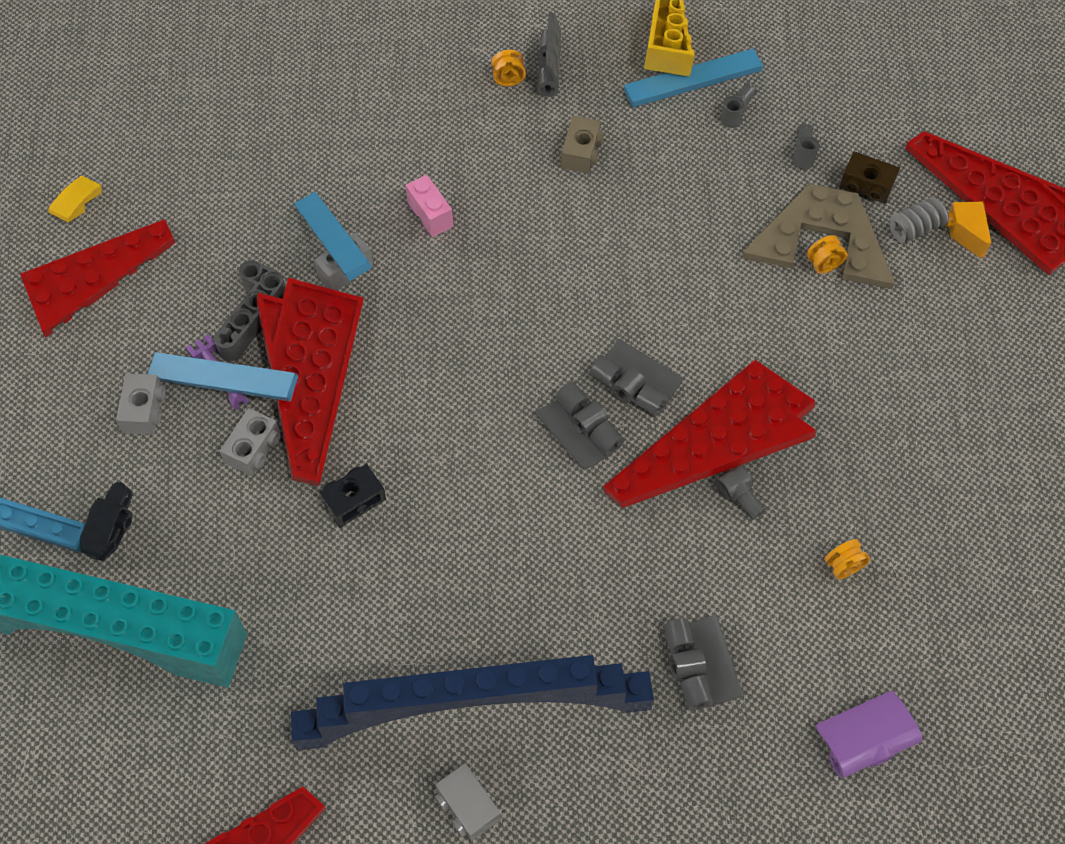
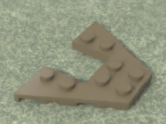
[742,184,895,289]

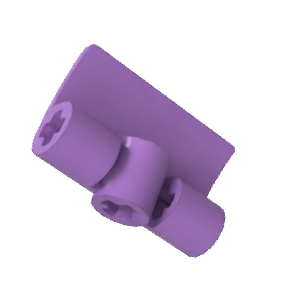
[815,691,922,779]

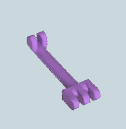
[185,334,249,410]

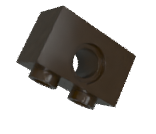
[839,151,900,204]

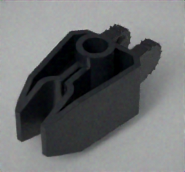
[81,481,133,562]

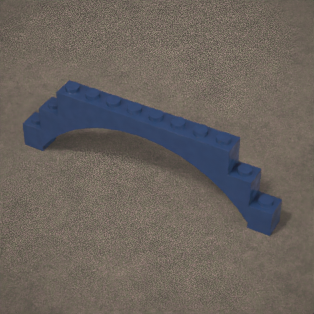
[291,655,654,751]

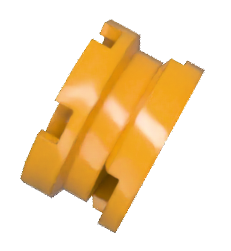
[491,50,526,87]
[806,235,848,274]
[824,539,871,580]

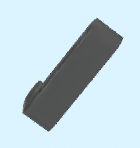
[214,260,286,361]

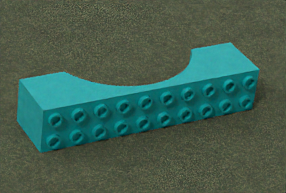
[0,554,247,688]

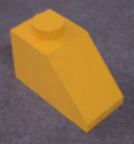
[945,202,991,258]

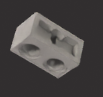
[219,408,280,476]

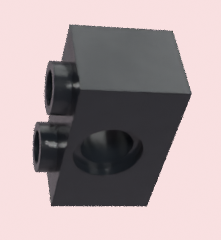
[319,463,387,528]

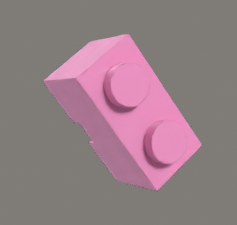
[405,175,453,237]

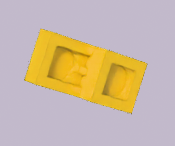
[48,176,102,223]

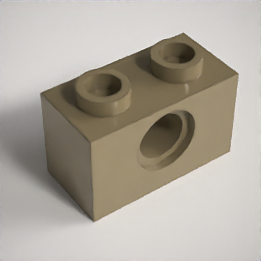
[561,116,604,174]

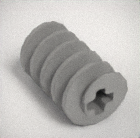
[890,197,949,244]

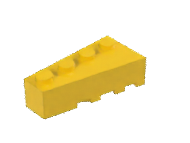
[644,0,695,77]

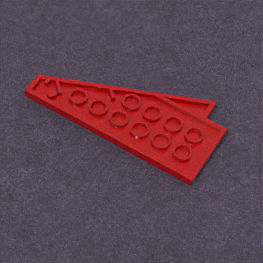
[905,131,1065,275]
[257,277,364,486]
[603,359,816,508]

